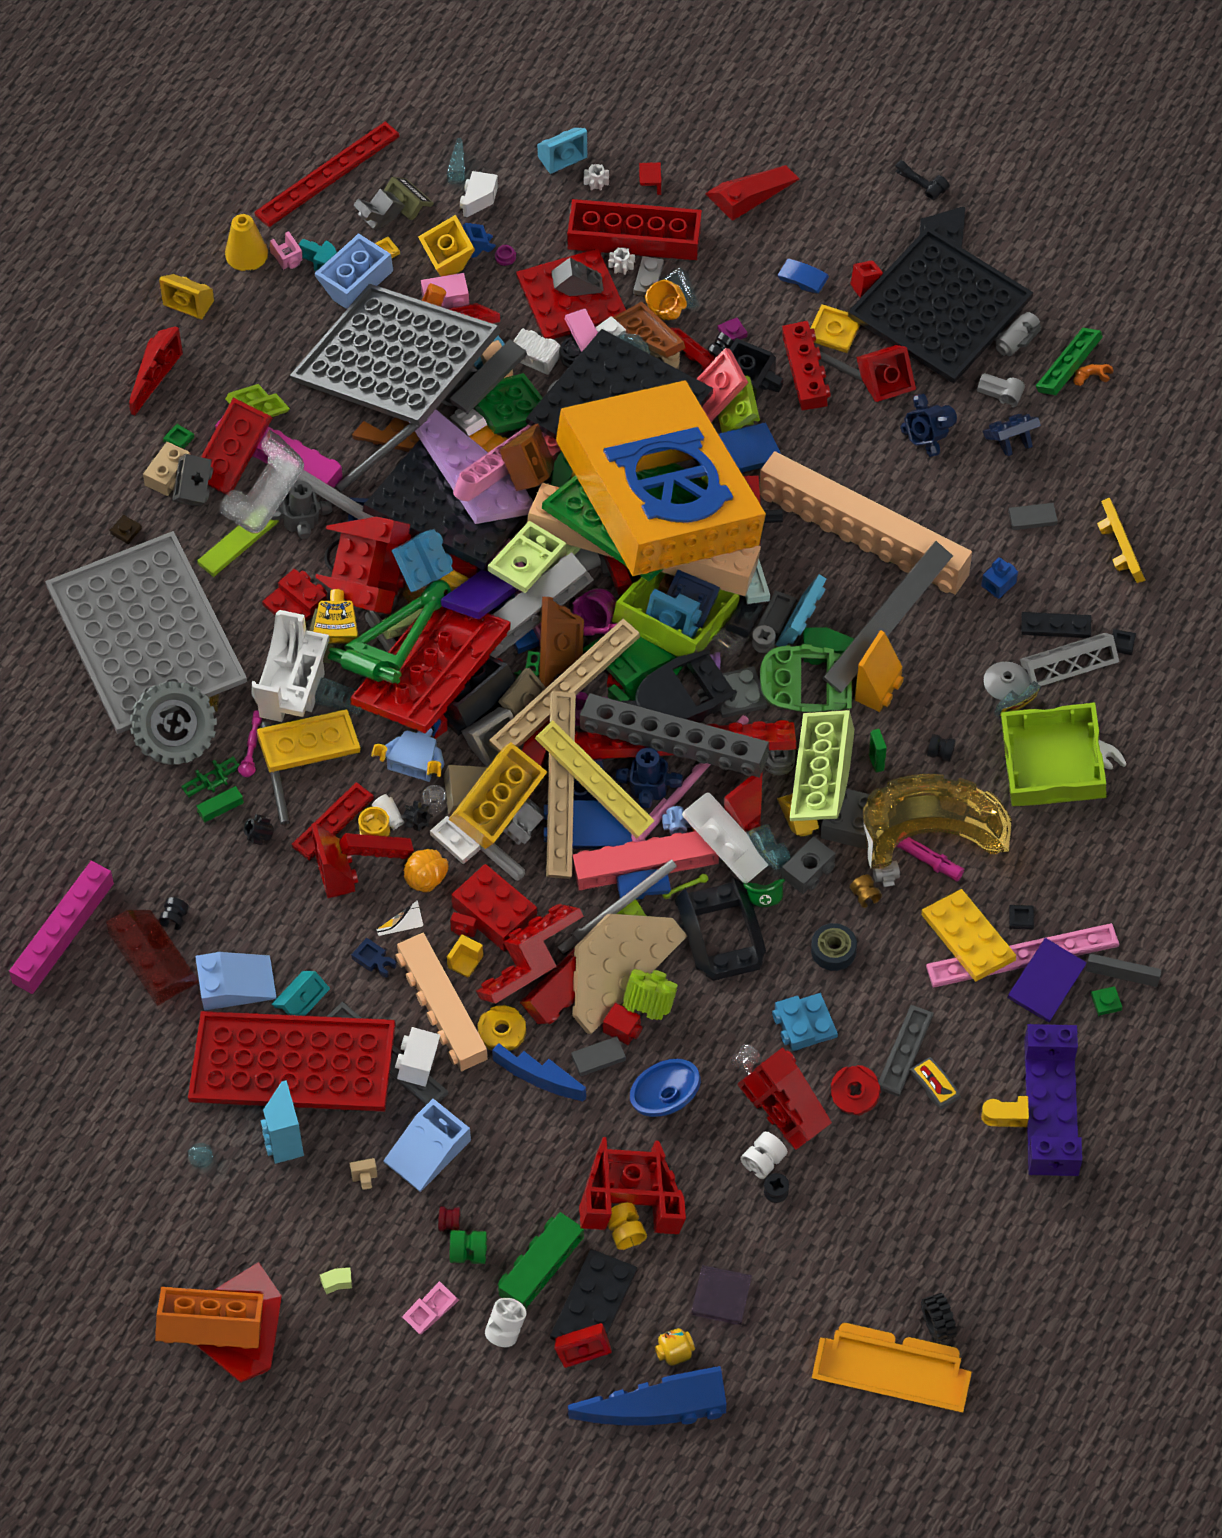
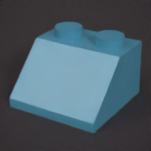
[537,128,587,174]

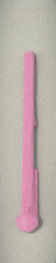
[631,715,749,842]

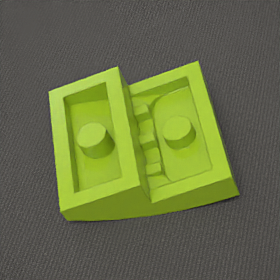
[225,384,290,417]

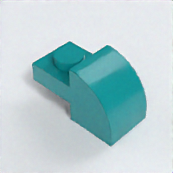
[298,239,337,271]

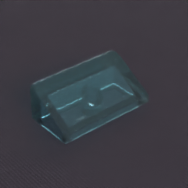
[663,267,700,311]

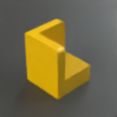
[447,934,483,978]

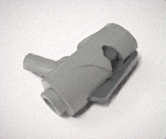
[994,312,1041,356]

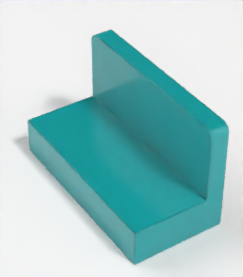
[271,971,330,1016]

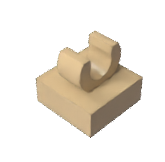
[350,1158,377,1190]

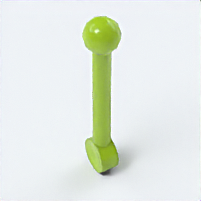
[662,874,708,899]

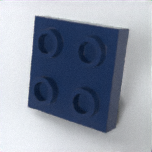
[983,414,1041,456]
[667,570,720,629]

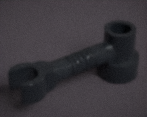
[895,160,950,201]

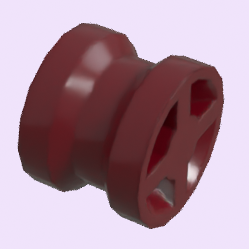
[438,1206,461,1232]

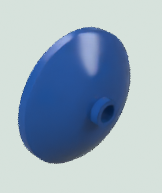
[630,1059,701,1117]

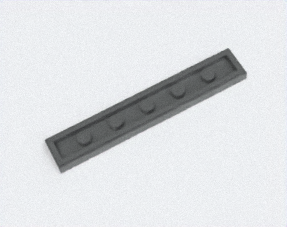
[327,1002,448,1105]

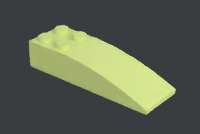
[790,710,855,821]

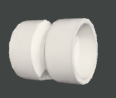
[741,1132,788,1179]

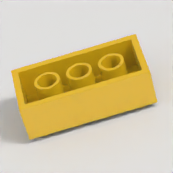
[449,742,547,849]

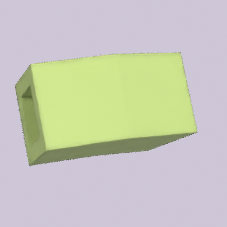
[320,1268,352,1294]

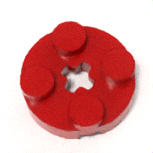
[831,1065,881,1116]

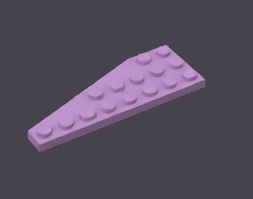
[409,409,534,524]

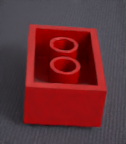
[451,864,538,951]

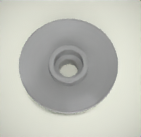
[984,662,1030,701]

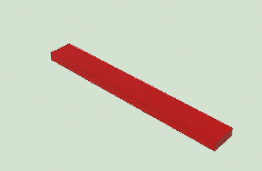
[255,121,400,227]

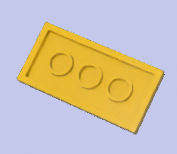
[257,709,361,773]
[922,889,1016,982]

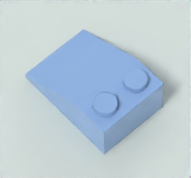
[195,952,277,1011]

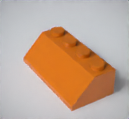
[155,1287,264,1349]

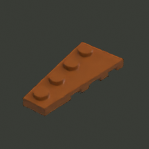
[613,302,686,358]

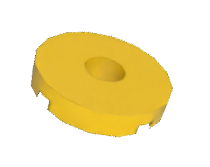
[478,1005,526,1051]

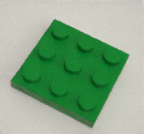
[474,373,543,434]

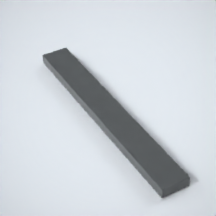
[822,541,953,694]

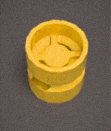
[358,807,391,837]
[607,1202,647,1250]

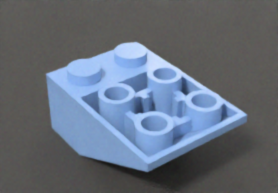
[383,1099,471,1192]

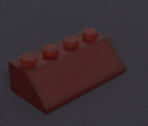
[106,910,199,1006]

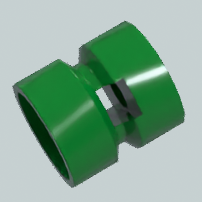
[450,1230,487,1264]

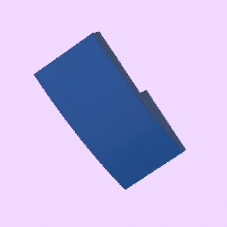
[777,259,829,294]
[616,869,671,899]

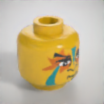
[655,1328,695,1366]

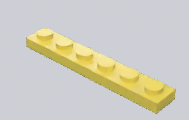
[535,720,655,839]

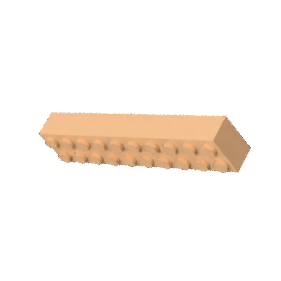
[759,451,972,595]
[527,483,761,596]

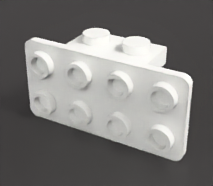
[682,793,771,883]

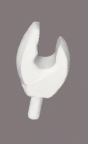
[1099,740,1126,770]

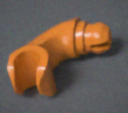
[1073,364,1113,386]

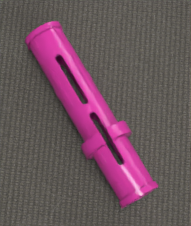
[896,833,965,882]

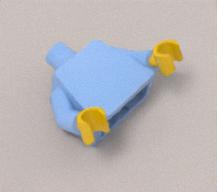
[371,728,445,782]

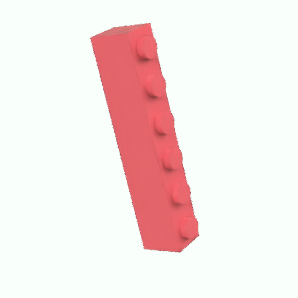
[572,830,719,890]

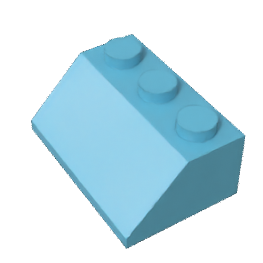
[260,1080,304,1164]

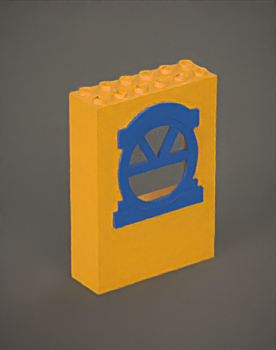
[556,380,766,576]

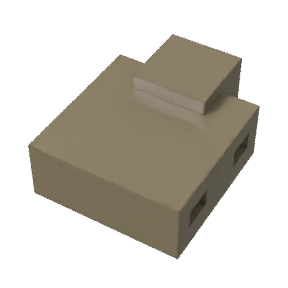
[444,765,488,815]

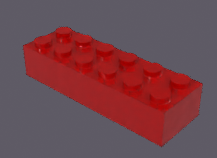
[567,199,702,260]

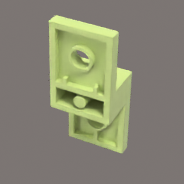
[488,521,581,593]

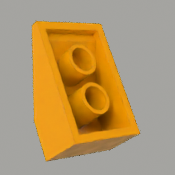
[855,630,904,712]

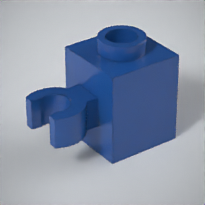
[462,223,496,258]
[981,557,1018,599]

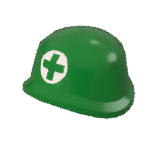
[743,879,785,908]

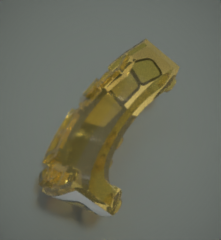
[863,774,1012,869]

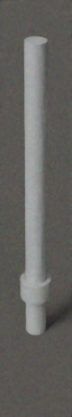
[558,859,677,954]

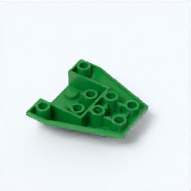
[583,636,684,701]

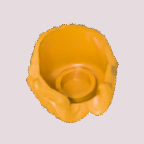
[645,280,687,320]
[404,849,449,892]

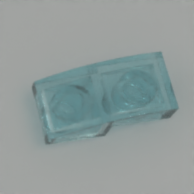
[747,824,791,871]

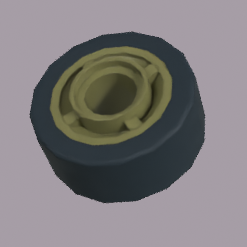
[811,923,857,971]

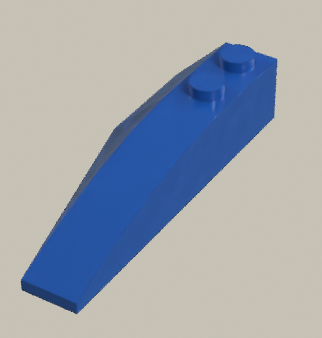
[568,1366,726,1425]

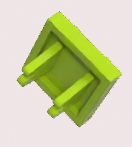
[718,376,760,433]

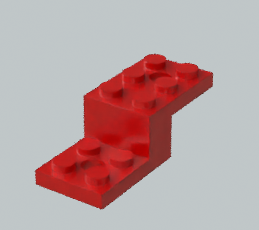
[476,904,584,1004]

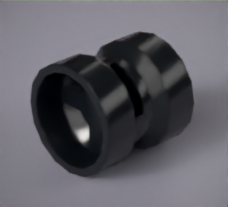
[707,331,734,356]
[927,734,956,762]
[158,897,189,930]

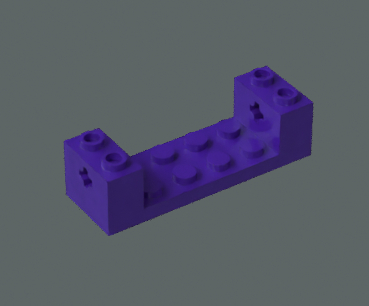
[1024,1024,1082,1176]

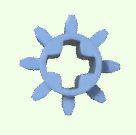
[662,806,691,835]

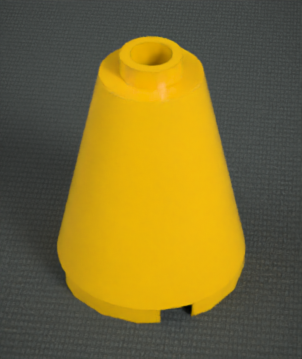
[225,214,268,271]

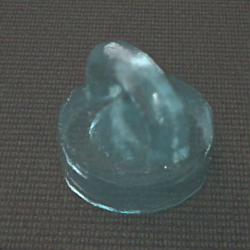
[188,1143,213,1169]

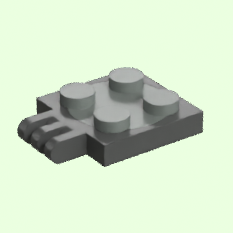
[697,666,767,718]

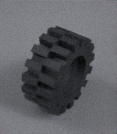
[921,1293,957,1343]

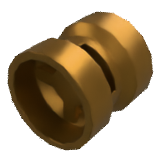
[850,874,882,908]

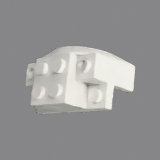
[252,610,329,722]

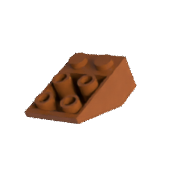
[499,423,554,491]

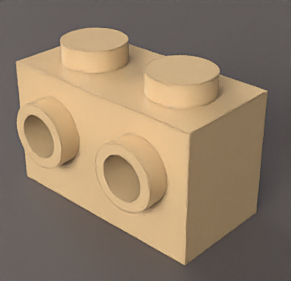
[143,442,190,496]

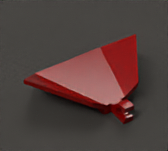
[196,1262,282,1383]

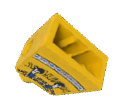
[313,589,359,643]

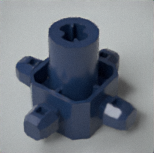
[900,393,957,457]
[616,748,683,808]

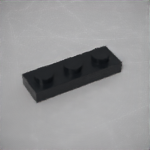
[1021,612,1091,638]

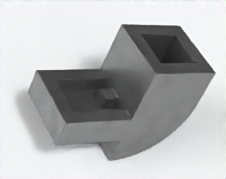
[353,189,405,230]
[503,798,544,845]

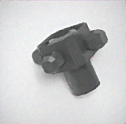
[268,481,332,539]

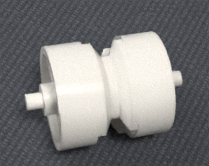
[485,1298,526,1347]

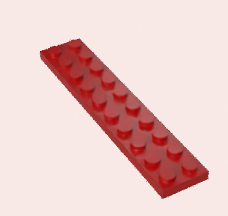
[575,720,796,759]

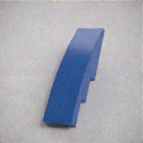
[492,1043,586,1102]

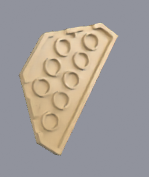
[572,914,687,1034]

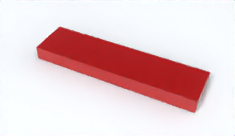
[292,782,374,860]

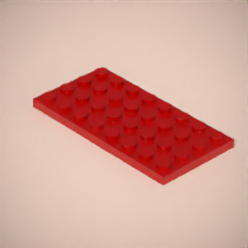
[188,1011,396,1112]

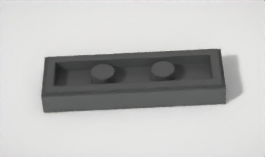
[1086,954,1161,987]

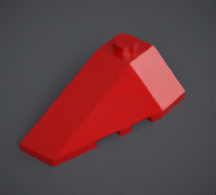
[705,165,799,221]
[129,326,183,416]

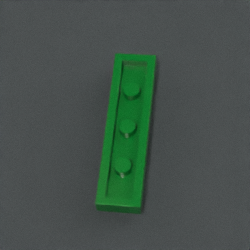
[1036,328,1103,395]

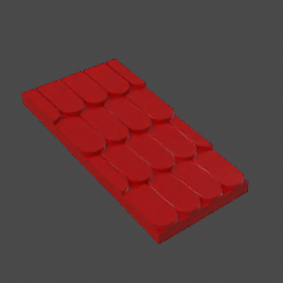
[351,606,511,734]

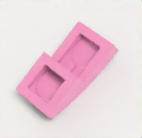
[402,1281,459,1335]

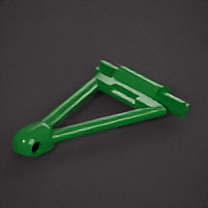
[327,580,451,684]

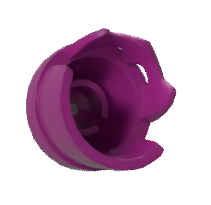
[572,588,617,628]

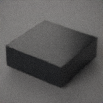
[1109,629,1136,655]
[1009,905,1034,930]

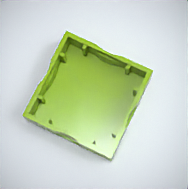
[612,572,740,657]
[1001,703,1106,806]

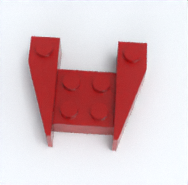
[315,517,411,615]
[737,1047,832,1150]
[579,1137,686,1234]

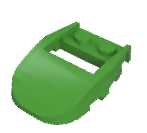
[760,644,852,713]

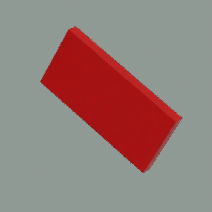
[192,397,273,496]

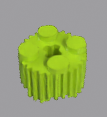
[623,969,678,1020]

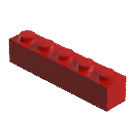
[603,555,632,595]
[339,833,414,859]

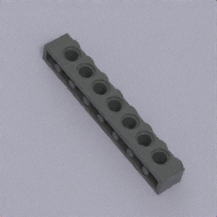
[580,693,769,778]

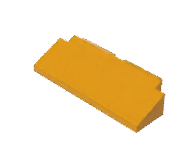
[812,1323,972,1413]

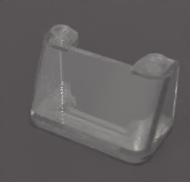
[219,429,304,533]

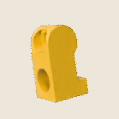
[981,1096,1029,1127]

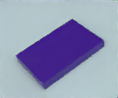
[441,570,519,620]
[1007,938,1087,1022]

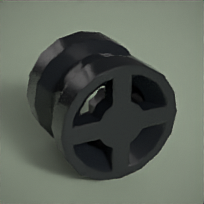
[764,1173,789,1203]

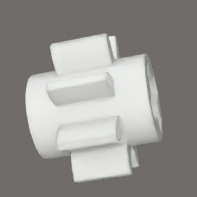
[584,164,609,190]
[608,247,635,275]

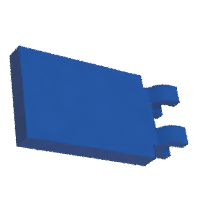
[694,423,782,473]
[544,800,632,849]

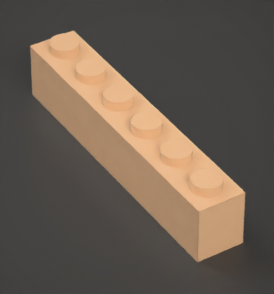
[395,932,488,1071]

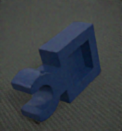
[351,938,396,978]

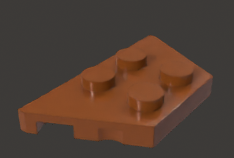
[539,597,584,687]

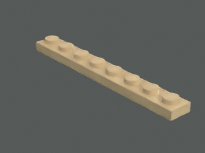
[489,619,640,752]
[546,691,576,879]

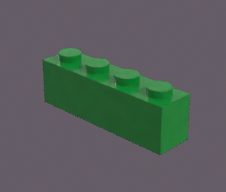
[498,1212,584,1309]

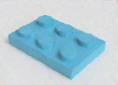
[775,574,826,647]

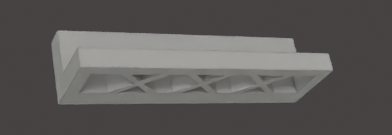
[1020,633,1119,688]

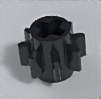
[401,801,433,831]
[244,814,274,845]

